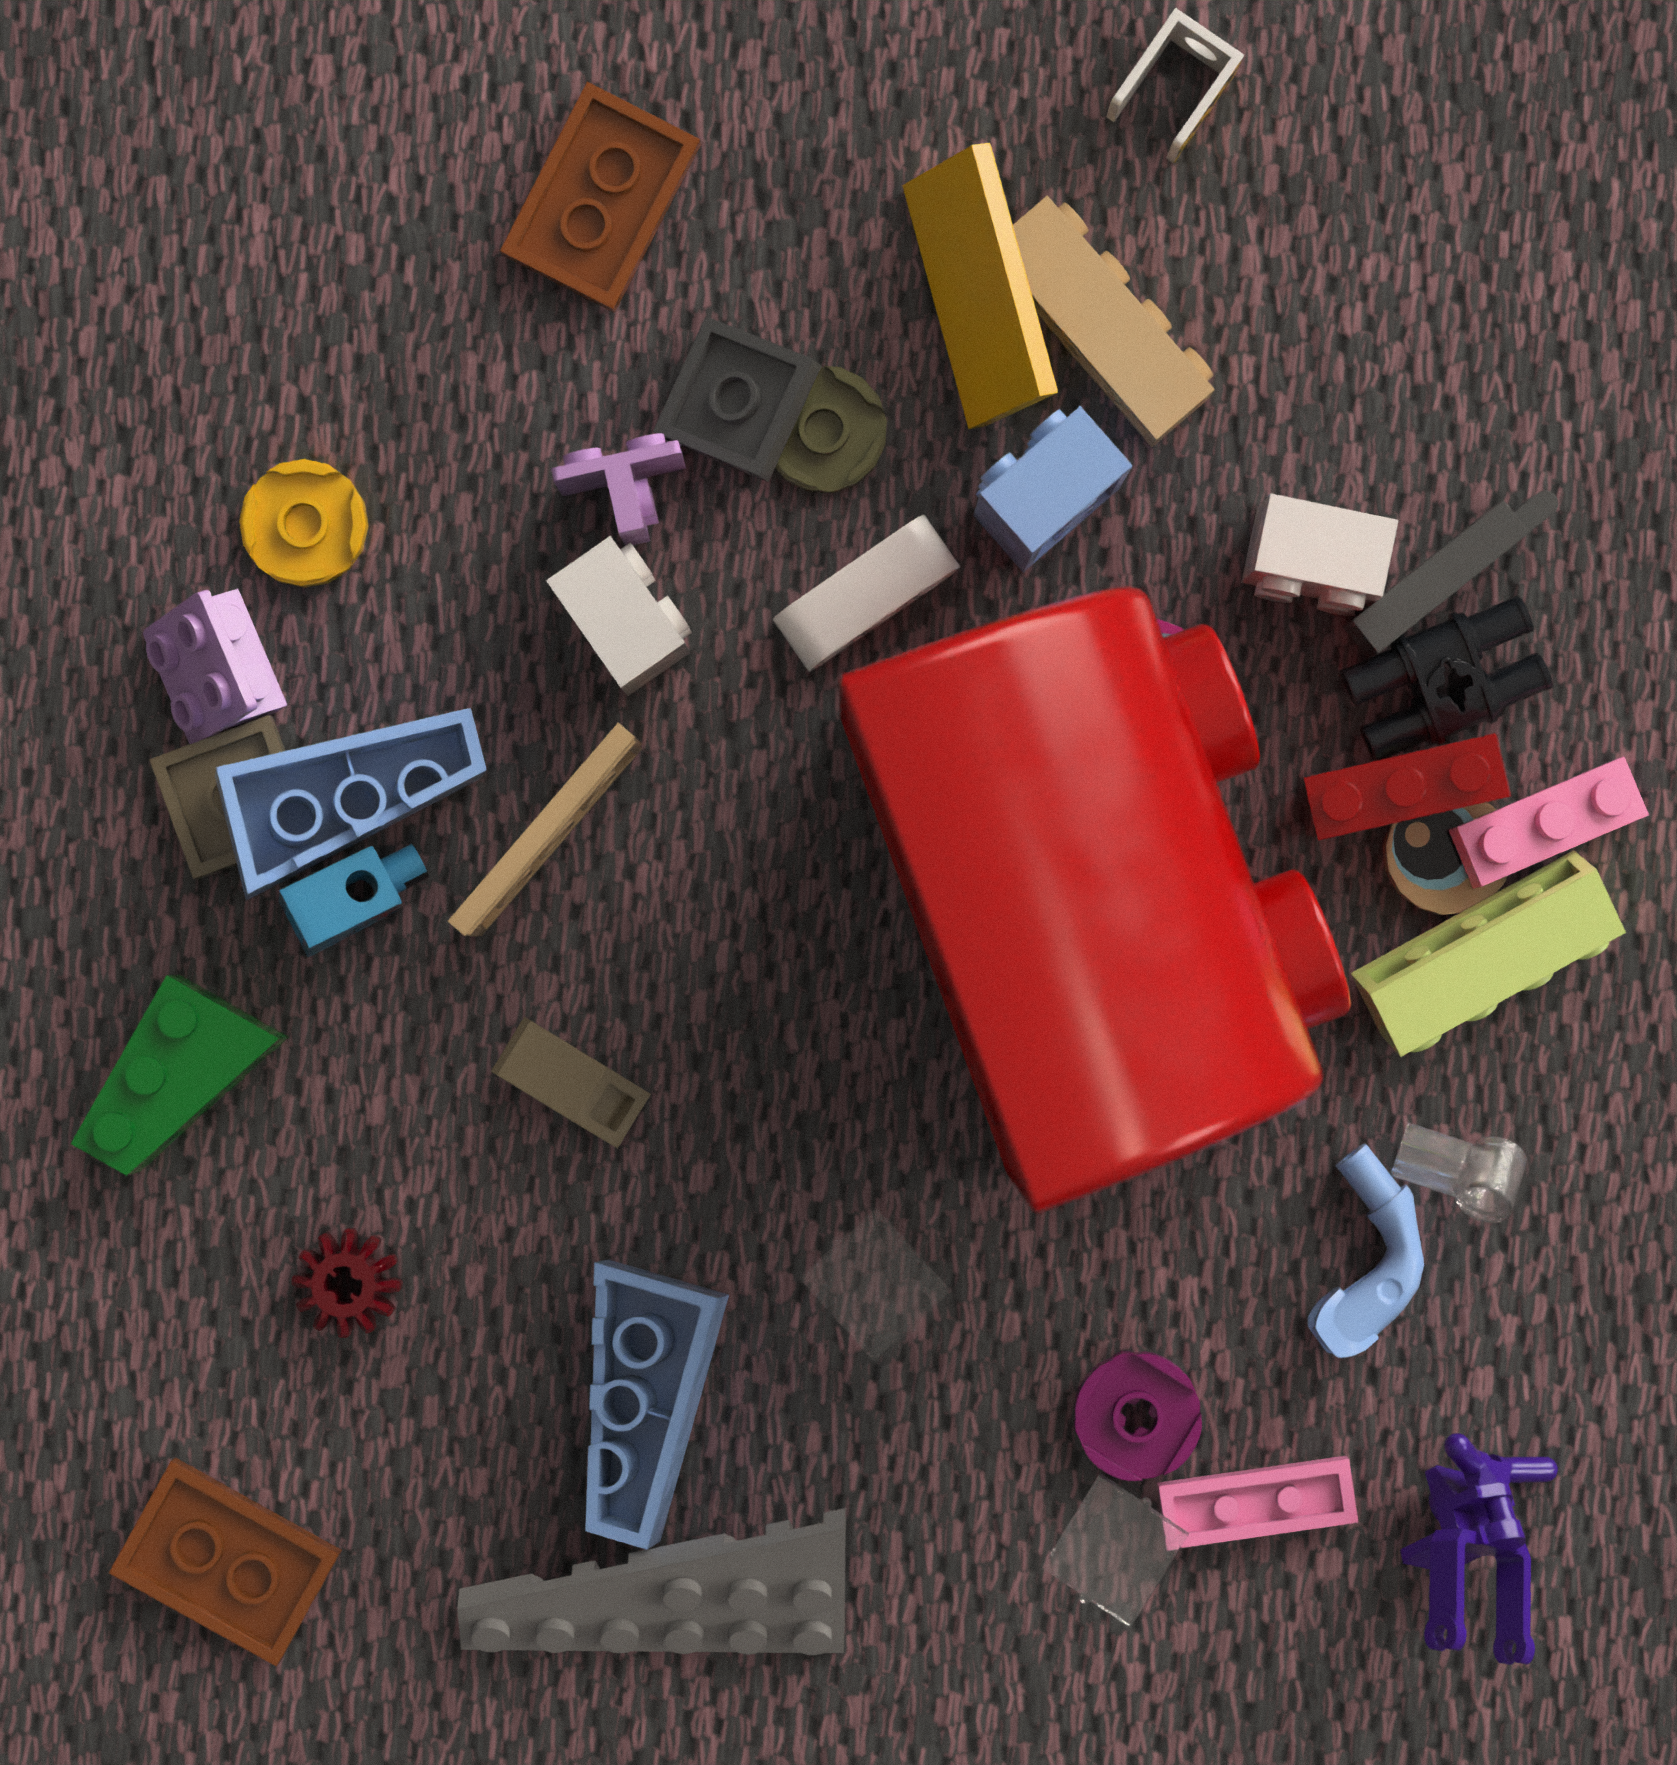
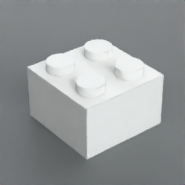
[1241,493,1399,616]
[546,536,692,696]

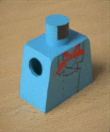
[279,844,429,958]

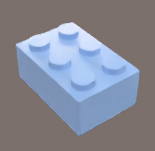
[973,406,1132,573]

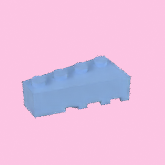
[215,708,486,901]
[585,1260,729,1550]

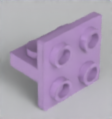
[551,434,686,546]
[143,589,287,744]

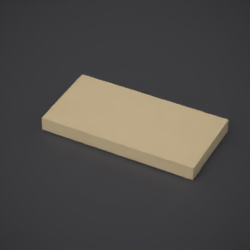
[448,723,642,937]

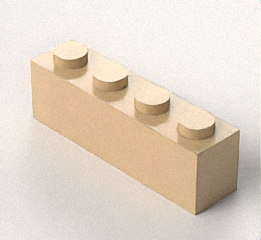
[1013,195,1215,448]

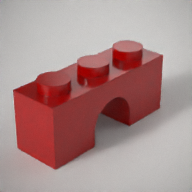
[1304,733,1511,841]

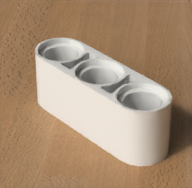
[773,515,961,672]

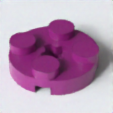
[1074,1351,1202,1481]

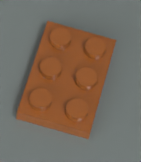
[500,82,701,313]
[109,1457,342,1667]

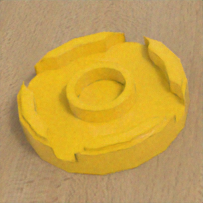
[239,459,369,588]

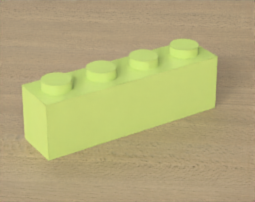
[1350,850,1626,1057]

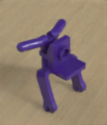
[1400,1433,1558,1665]

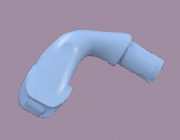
[1307,1143,1424,1358]

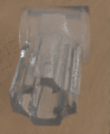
[1390,1122,1527,1223]

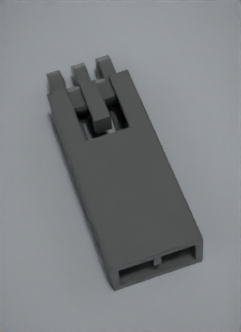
[1342,490,1558,659]

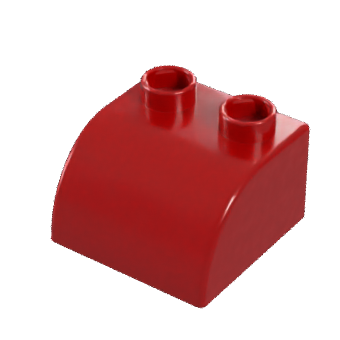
[839,586,1351,1213]

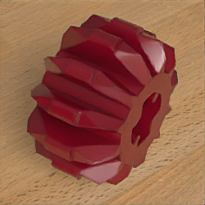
[292,1228,403,1338]

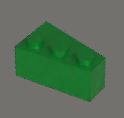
[71,975,289,1176]

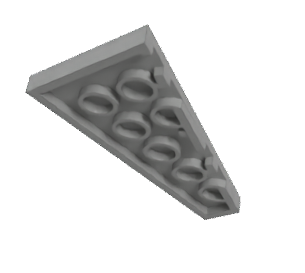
[457,1508,846,1655]

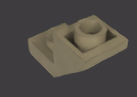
[491,1017,651,1149]

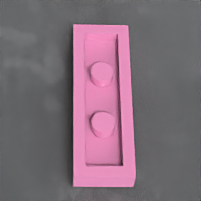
[1449,757,1649,889]
[1157,1456,1358,1550]

